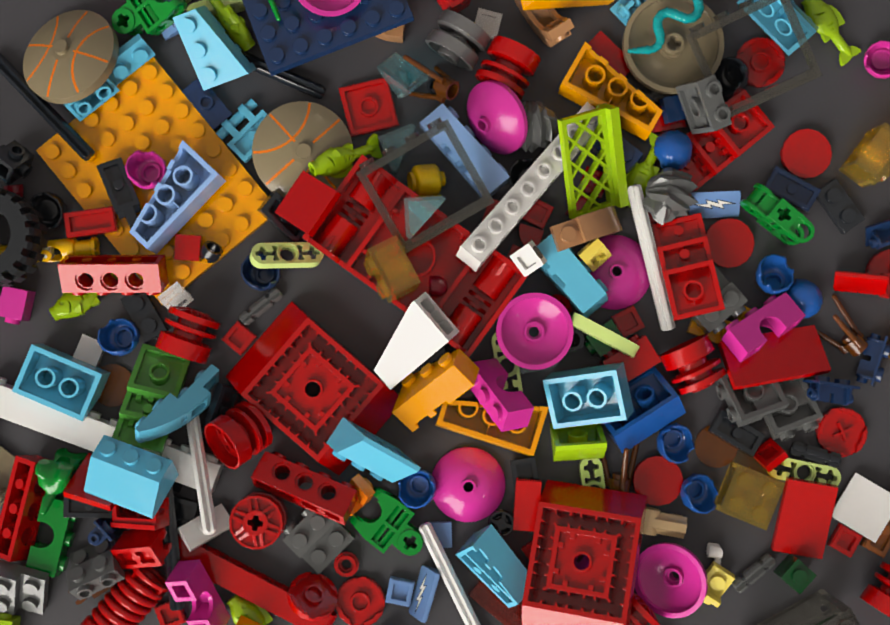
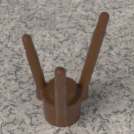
[403,55,460,103]
[817,294,868,357]
[600,443,639,493]

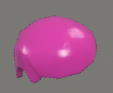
[864,40,890,79]
[125,150,168,189]

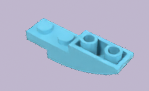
[64,33,156,122]
[135,364,220,443]

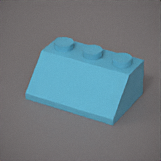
[737,0,819,56]
[12,343,110,421]
[326,417,421,483]
[84,435,179,519]

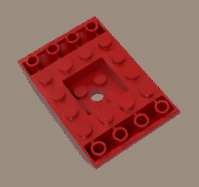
[226,301,399,475]
[522,480,648,625]

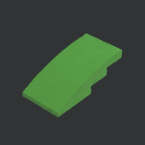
[112,344,191,456]

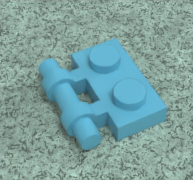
[216,98,268,163]

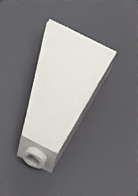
[374,292,460,390]

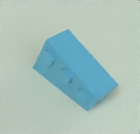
[173,5,257,90]
[537,234,608,318]
[455,524,527,608]

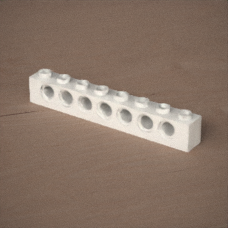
[456,102,598,272]

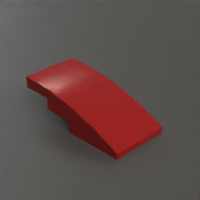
[680,89,775,192]
[651,213,725,321]

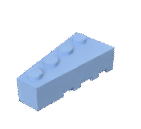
[420,103,510,202]
[129,140,226,254]

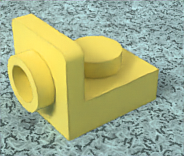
[577,238,612,272]
[704,561,735,608]

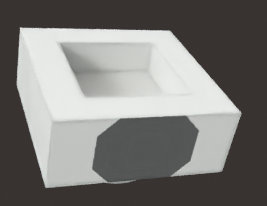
[510,240,547,277]

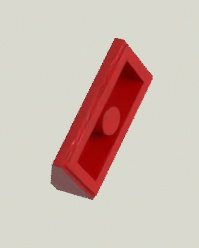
[833,271,888,295]

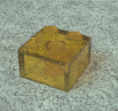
[839,122,890,188]
[363,235,420,303]
[715,461,785,531]

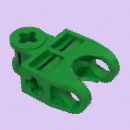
[112,0,187,36]
[740,183,815,246]
[350,486,424,556]

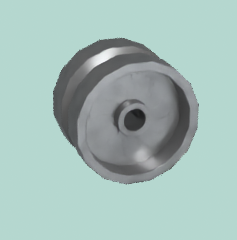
[425,9,491,71]

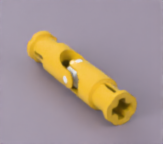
[0,236,100,263]

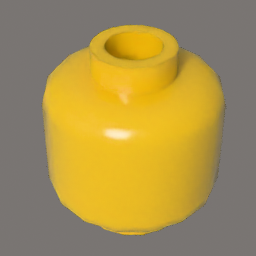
[407,163,446,197]

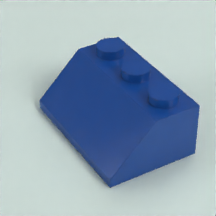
[602,366,686,454]

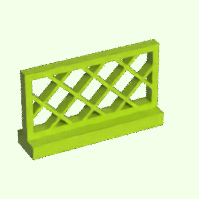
[557,103,629,219]

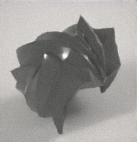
[520,100,558,154]
[643,166,699,226]

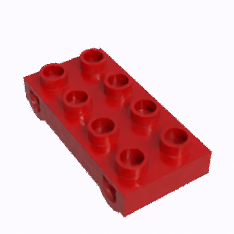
[302,155,528,357]

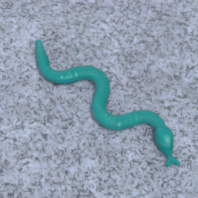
[627,0,704,54]

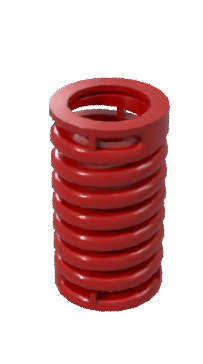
[80,567,168,625]

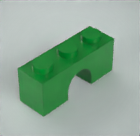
[26,495,79,578]

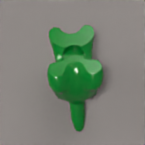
[35,448,87,515]

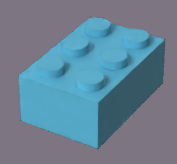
[543,362,634,429]

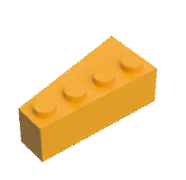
[558,41,663,141]

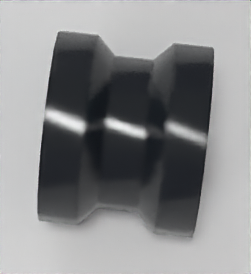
[488,509,513,537]

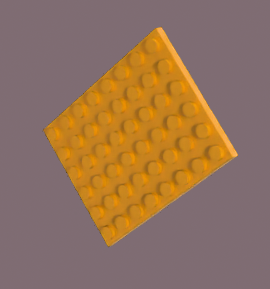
[36,57,268,305]

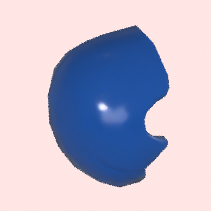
[654,129,693,170]
[755,254,794,295]
[787,279,823,318]
[97,318,140,356]
[656,423,695,464]
[398,469,436,509]
[680,473,719,514]

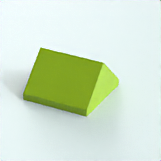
[550,423,607,462]

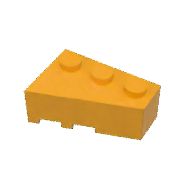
[392,348,480,432]

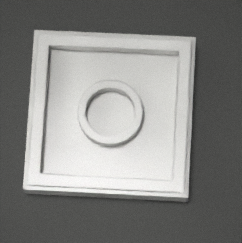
[832,472,890,543]

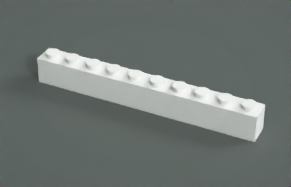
[0,377,224,493]

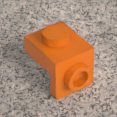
[349,473,375,516]

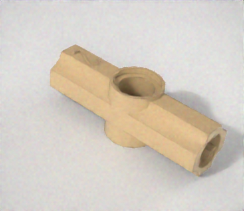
[643,507,687,539]

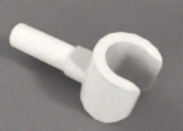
[706,543,723,565]

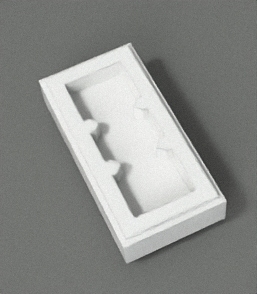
[177,503,230,552]

